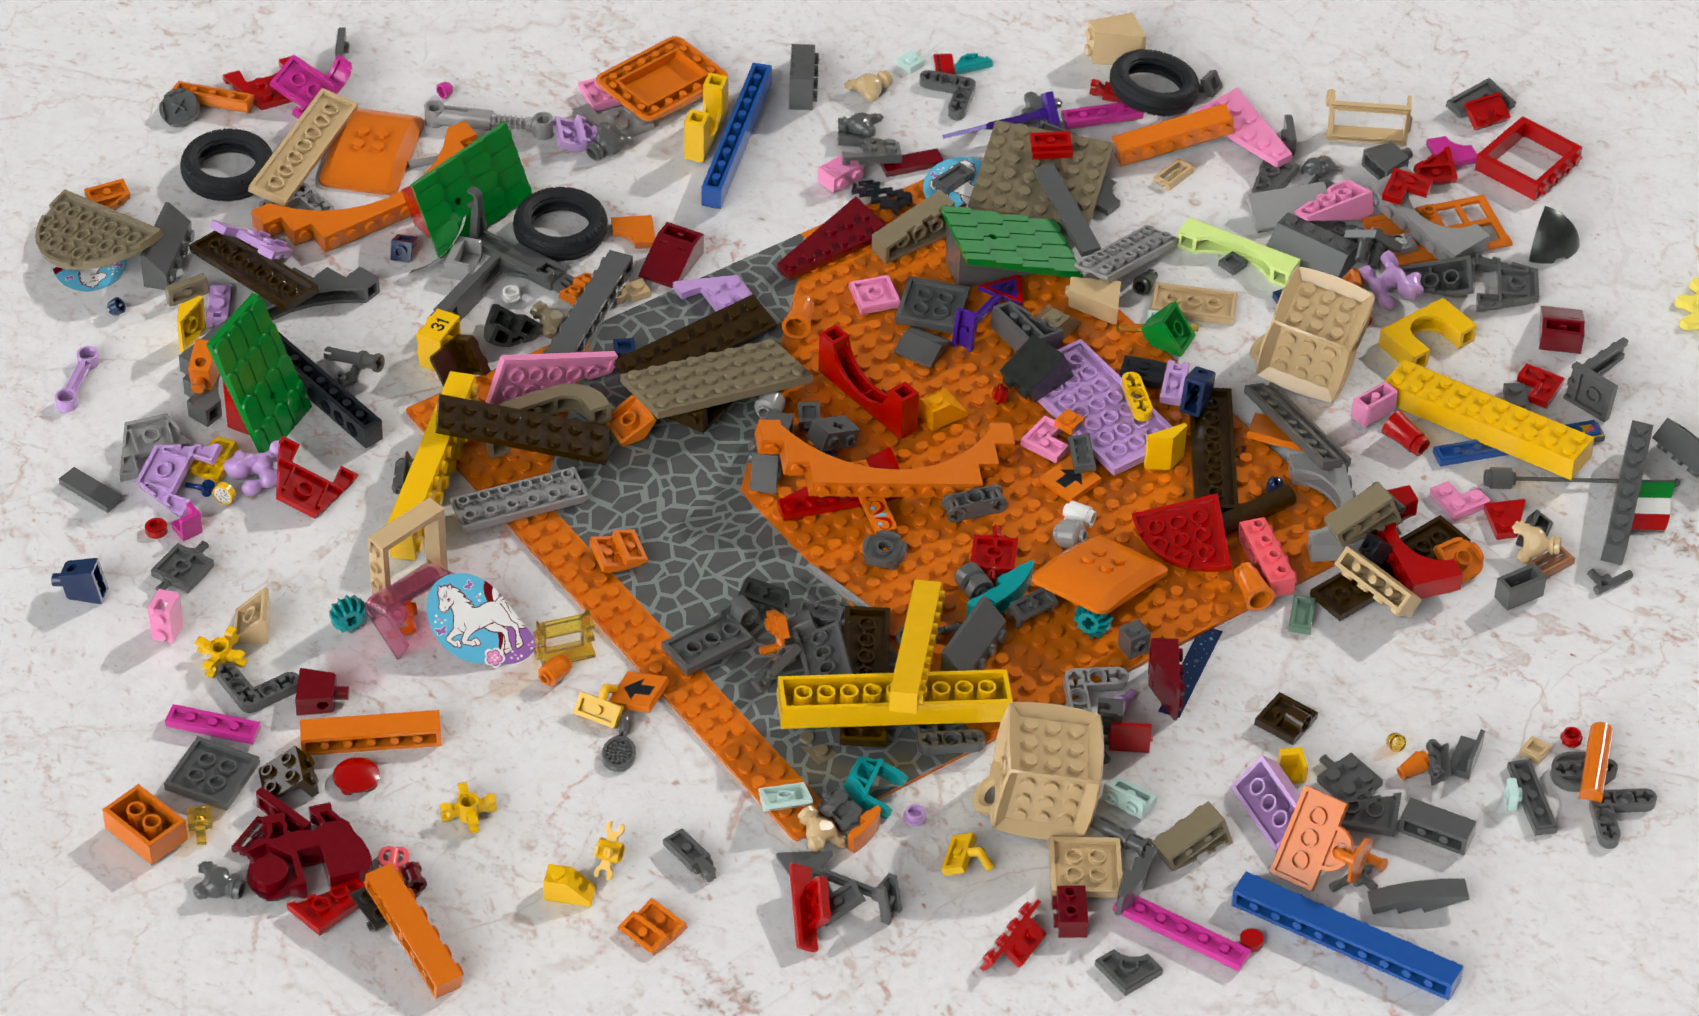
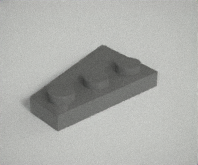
[1445,78,1516,118]

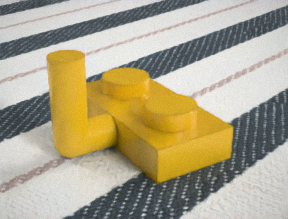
[573,684,624,729]
[941,832,994,876]

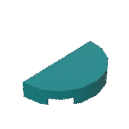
[955,53,993,75]

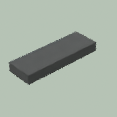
[59,467,123,513]

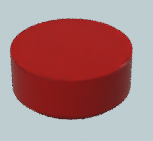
[145,518,168,539]
[1239,928,1264,952]

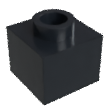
[1358,532,1393,566]

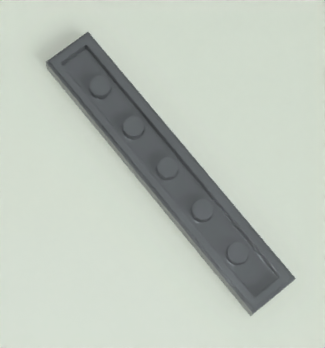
[1034,163,1101,257]

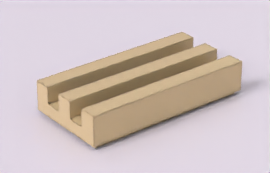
[1153,158,1194,191]

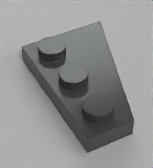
[1252,160,1300,193]
[1341,792,1402,837]

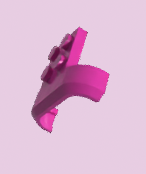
[270,54,352,119]

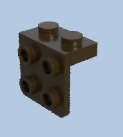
[430,334,491,387]
[669,404,727,433]
[259,746,319,799]

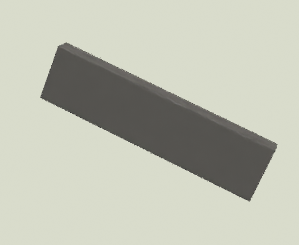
[1507,759,1558,836]

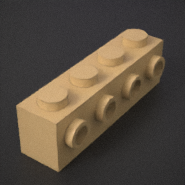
[1334,546,1422,618]

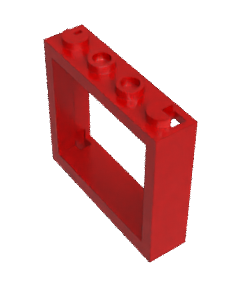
[1475,116,1583,201]

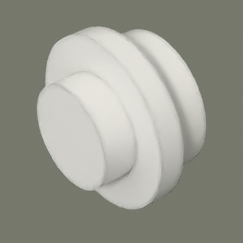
[501,285,522,304]

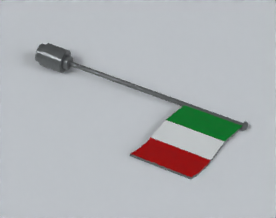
[1483,467,1680,532]

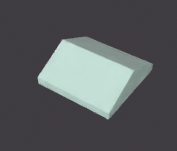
[758,782,813,812]

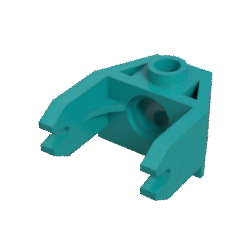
[843,757,909,819]

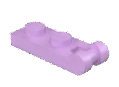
[206,284,232,328]
[1159,360,1190,406]

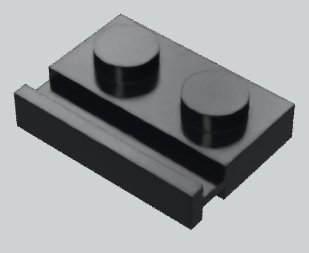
[1119,355,1167,389]

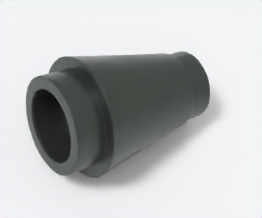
[1133,269,1158,295]

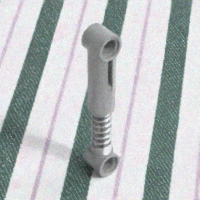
[424,100,553,140]

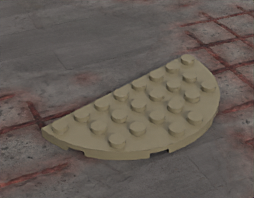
[35,190,164,270]

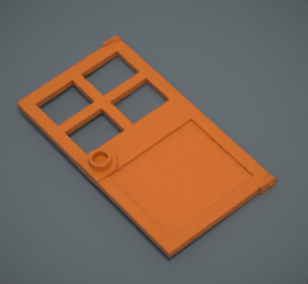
[1361,194,1513,269]

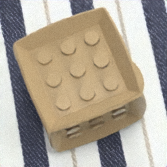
[1249,266,1375,403]
[972,702,1104,840]

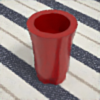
[1382,410,1430,456]

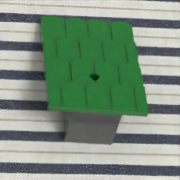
[941,206,1083,287]

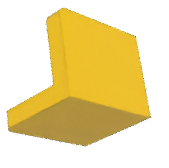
[1277,747,1308,784]

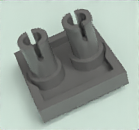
[1344,227,1403,270]

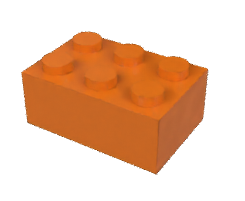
[102,784,188,865]

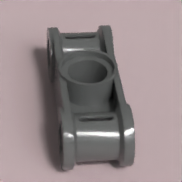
[941,484,1008,523]

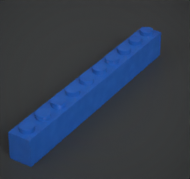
[701,62,772,209]
[1231,871,1464,1001]

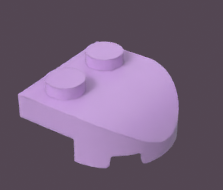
[553,114,598,152]

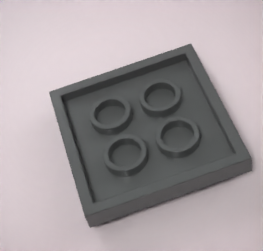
[895,276,970,333]
[164,736,260,811]

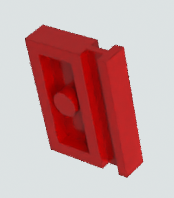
[1463,92,1511,131]
[1029,131,1073,160]

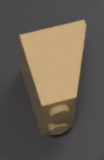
[1084,12,1146,65]

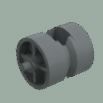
[818,786,863,831]

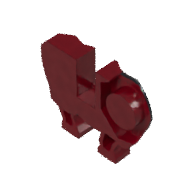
[246,802,373,902]

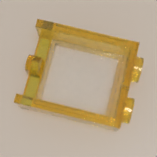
[533,609,596,665]

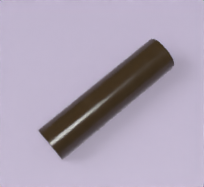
[1222,484,1296,535]

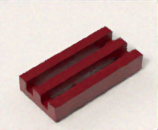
[231,816,267,859]

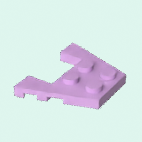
[210,220,293,260]
[673,275,752,311]
[135,443,223,518]

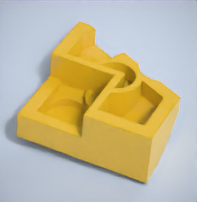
[188,436,240,484]

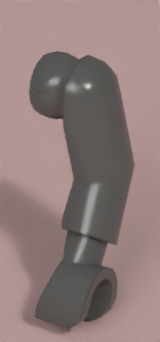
[334,365,362,386]

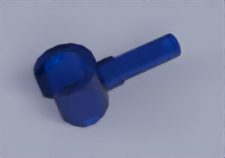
[185,480,215,497]

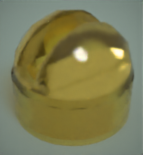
[1386,732,1406,752]

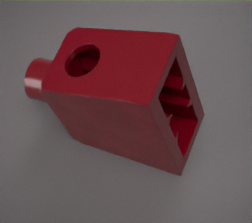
[295,668,350,716]

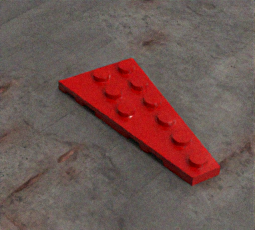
[777,447,904,522]

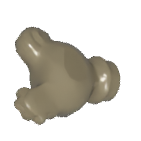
[530,300,567,339]

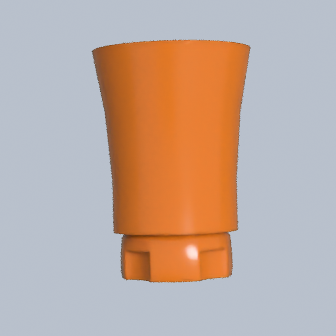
[782,294,814,339]
[1234,562,1275,611]

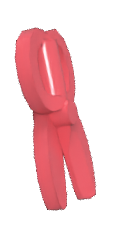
[378,846,409,870]

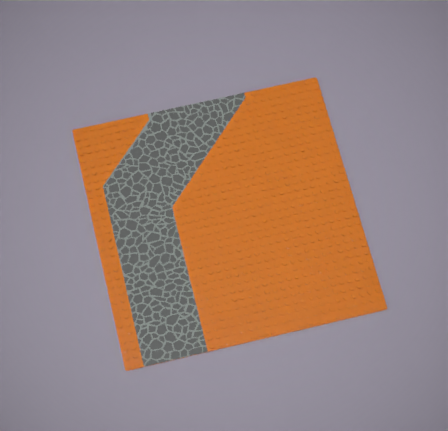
[406,179,1336,841]

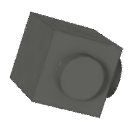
[1118,619,1151,660]

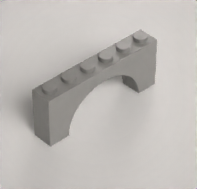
[1369,166,1490,260]
[1288,453,1365,562]

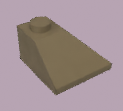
[1032,304,1081,341]

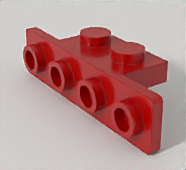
[789,863,831,953]
[980,899,1047,971]

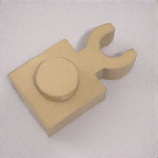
[616,278,651,304]

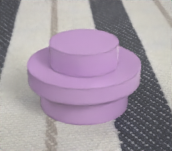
[903,804,927,826]

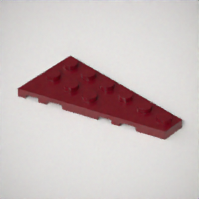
[777,196,886,281]

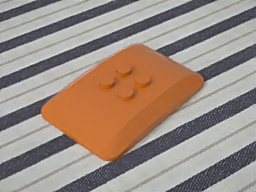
[596,36,728,121]
[319,108,424,195]
[1032,536,1168,614]

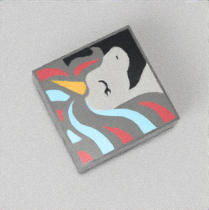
[1393,232,1418,255]

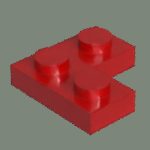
[1381,168,1433,205]
[1517,363,1565,409]

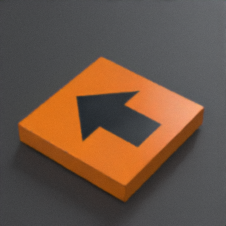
[1040,456,1102,503]
[609,671,670,713]

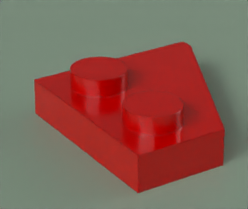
[1413,146,1458,185]
[1484,499,1526,540]

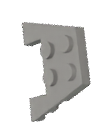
[572,104,654,137]
[119,413,194,482]

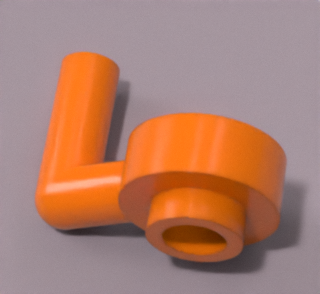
[389,598,418,638]

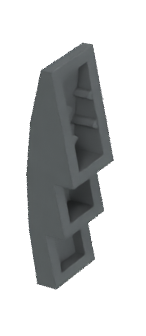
[1115,845,1156,916]
[1367,878,1470,915]

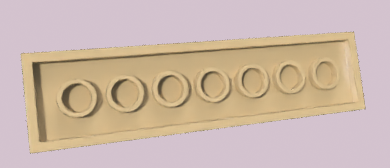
[248,88,358,207]

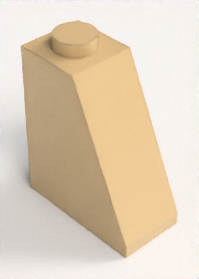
[1065,277,1121,325]

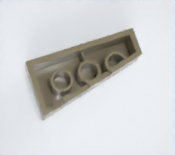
[872,189,955,264]

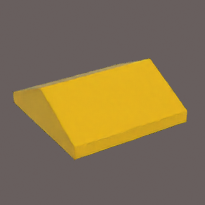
[177,295,206,353]
[1144,423,1187,470]

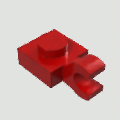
[1089,79,1122,103]

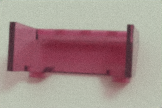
[365,564,455,660]

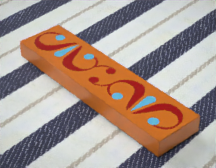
[851,459,898,535]

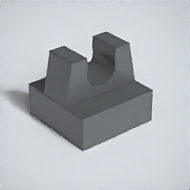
[1199,70,1223,97]

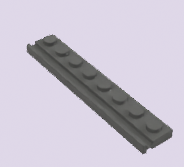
[1244,382,1351,471]

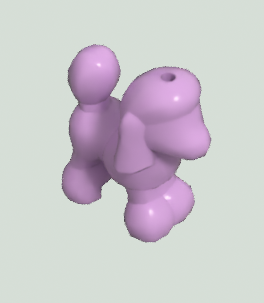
[1360,251,1424,310]
[223,440,279,496]

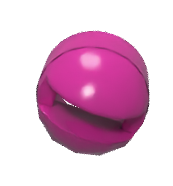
[436,82,453,99]

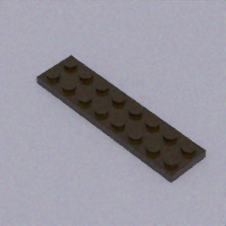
[189,230,320,312]
[614,294,777,374]
[1189,388,1239,513]
[435,394,609,465]
[1310,515,1471,622]
[840,606,890,747]

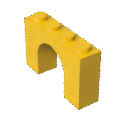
[684,73,728,163]
[1378,298,1477,367]

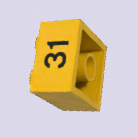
[416,308,461,371]

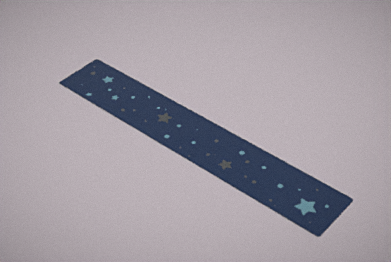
[1158,628,1222,718]

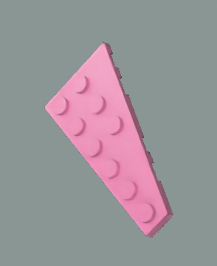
[1194,88,1292,168]
[485,351,618,405]

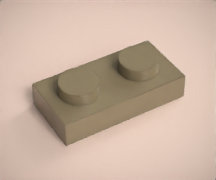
[165,273,209,307]
[800,731,838,765]

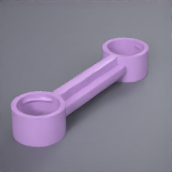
[55,346,99,412]

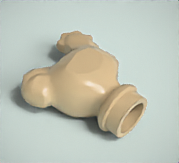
[844,70,893,102]
[1512,520,1561,563]
[797,805,848,852]

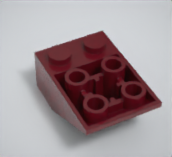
[638,222,704,288]
[1539,305,1585,354]
[1148,638,1185,720]

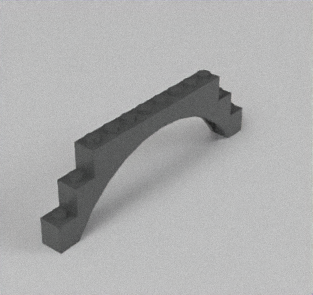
[179,267,380,427]

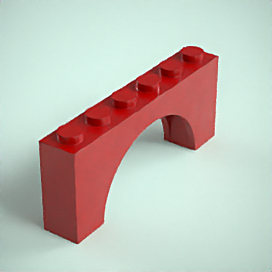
[818,324,919,440]
[1371,485,1463,599]

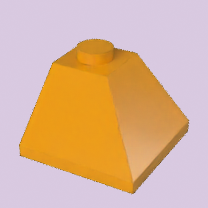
[918,388,968,431]

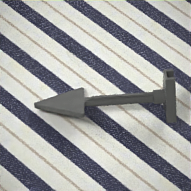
[776,851,902,925]

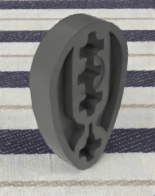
[1550,752,1618,792]

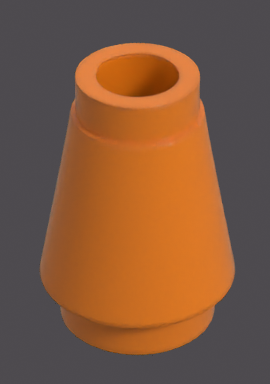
[1396,750,1429,780]

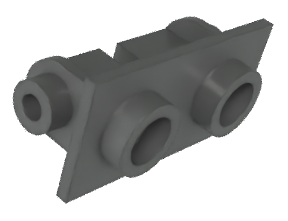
[392,451,414,494]
[1426,739,1452,786]

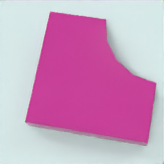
[1426,136,1477,167]

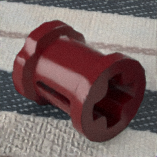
[400,861,427,893]

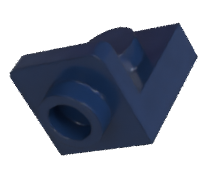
[390,234,418,262]

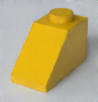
[543,864,596,907]

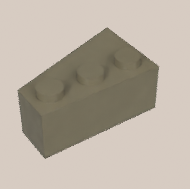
[1323,481,1403,547]
[1152,801,1233,872]

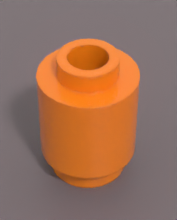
[538,654,572,686]

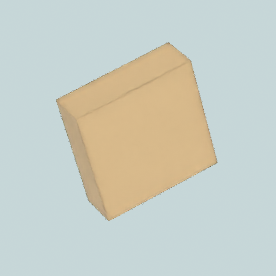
[1519,736,1552,765]

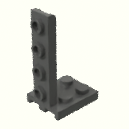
[1563,337,1628,422]

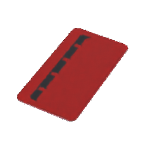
[933,53,955,75]

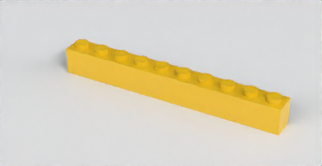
[889,580,945,714]

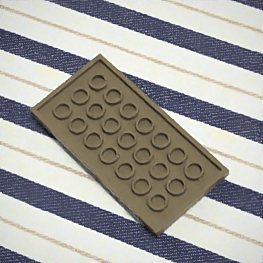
[620,339,813,419]

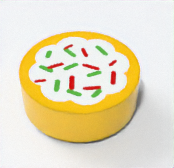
[213,482,236,505]

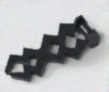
[851,180,913,215]

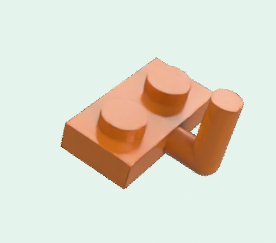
[759,610,790,656]

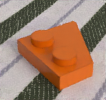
[84,178,130,210]

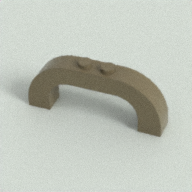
[484,384,612,459]

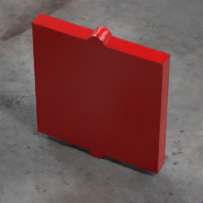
[1108,721,1153,753]

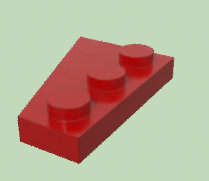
[287,878,365,936]

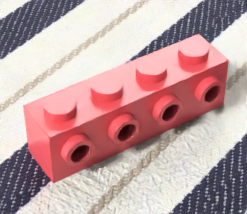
[1238,517,1298,597]

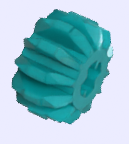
[329,594,369,633]
[1073,606,1113,639]

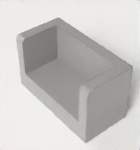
[445,236,483,281]

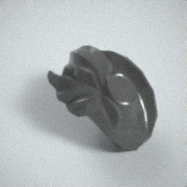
[1301,156,1341,175]

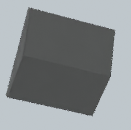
[894,327,952,369]

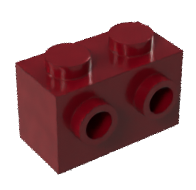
[1051,885,1089,938]

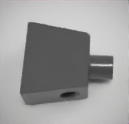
[1362,142,1413,180]

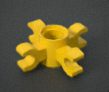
[194,626,248,678]
[439,781,497,834]
[594,821,626,880]

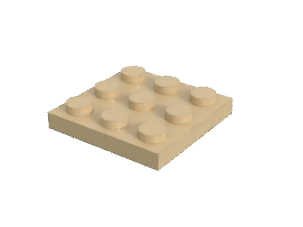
[1049,836,1122,898]

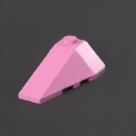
[1295,179,1374,221]

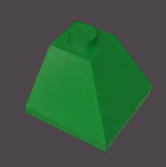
[1141,301,1196,357]

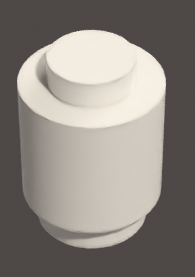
[1062,500,1097,528]

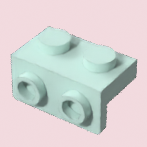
[1102,776,1157,819]

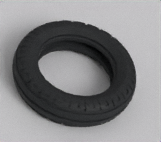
[1109,49,1200,116]
[180,128,273,201]
[513,187,608,261]

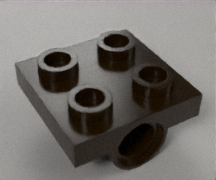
[1254,692,1318,745]

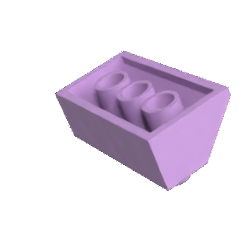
[1230,755,1300,852]

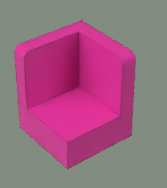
[172,502,203,541]

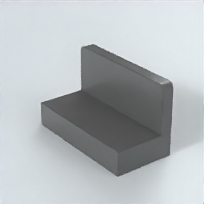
[1450,729,1485,780]

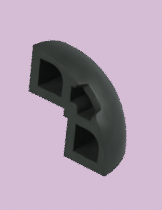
[1529,206,1580,264]
[484,304,542,347]

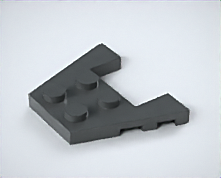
[837,132,902,165]
[1475,252,1539,312]

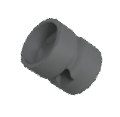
[954,562,995,600]

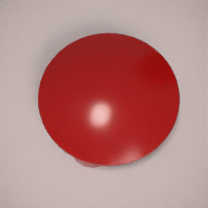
[333,757,380,796]

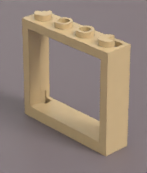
[368,497,448,612]

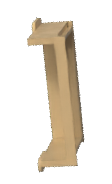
[1326,89,1413,146]

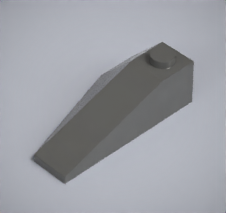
[1393,255,1476,297]

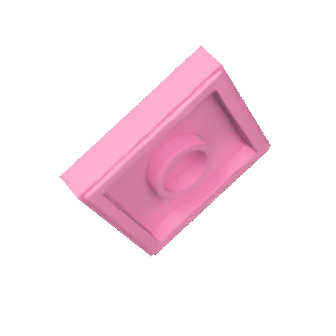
[849,275,901,314]

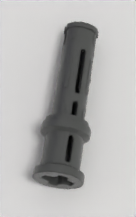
[323,346,385,373]
[1090,813,1153,858]

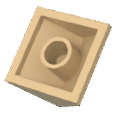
[234,587,271,644]

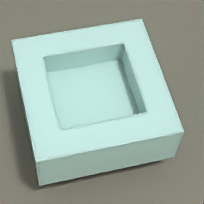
[897,50,925,74]
[1504,778,1522,811]

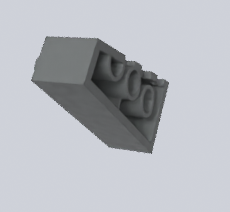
[789,44,819,110]
[748,411,794,494]

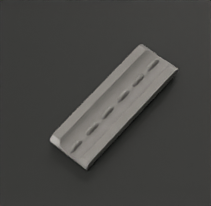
[1074,225,1179,283]
[449,467,589,532]

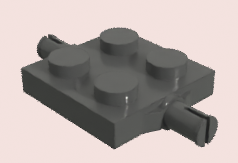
[151,540,214,593]
[1317,753,1383,800]

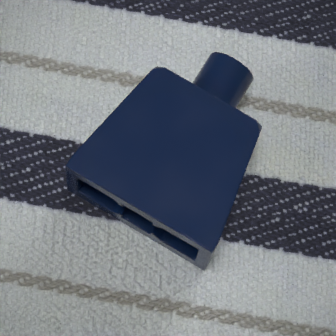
[1179,366,1216,418]
[51,558,109,604]

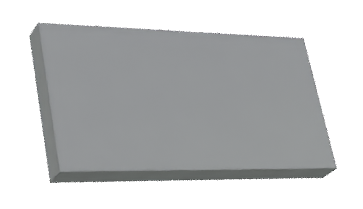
[1246,181,1332,233]

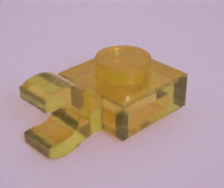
[187,805,213,846]

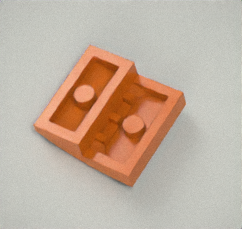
[589,529,648,573]
[617,898,688,955]

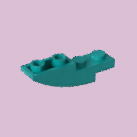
[966,560,1034,618]

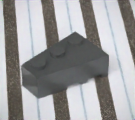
[990,301,1064,352]

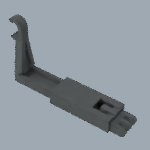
[467,186,575,293]
[427,251,555,321]

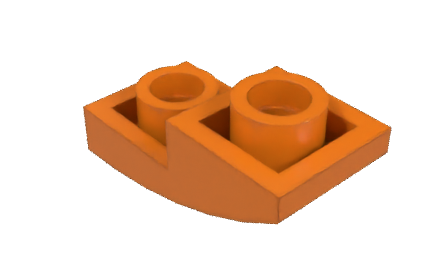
[559,273,592,306]
[848,805,881,854]

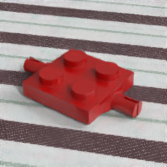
[970,525,1018,584]

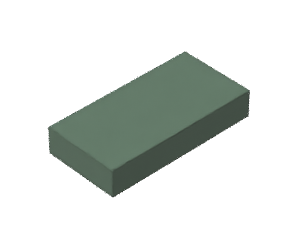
[1288,595,1316,635]

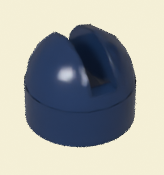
[107,297,126,316]
[1266,477,1284,493]

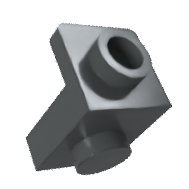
[798,402,820,432]

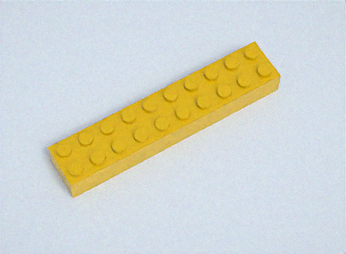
[1384,359,1594,480]
[387,371,481,561]
[777,669,1013,729]

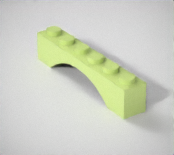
[1177,217,1300,287]

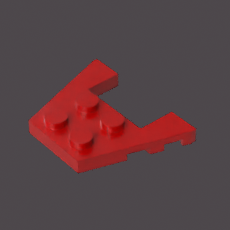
[222,56,293,111]
[276,435,359,519]

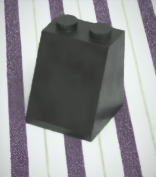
[1000,334,1074,402]

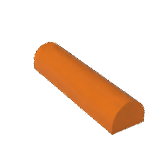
[171,81,254,114]
[1579,722,1613,802]

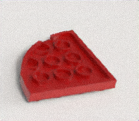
[1132,494,1232,572]

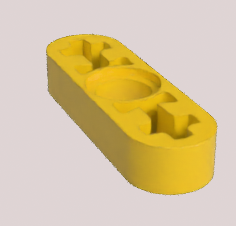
[1121,372,1153,422]

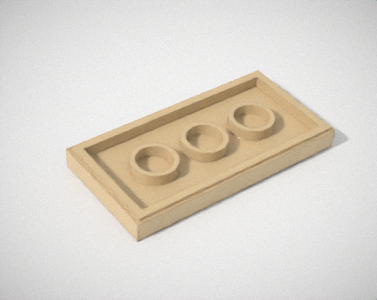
[1150,282,1238,325]

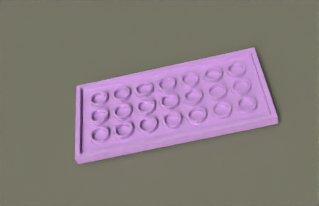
[1038,339,1173,476]

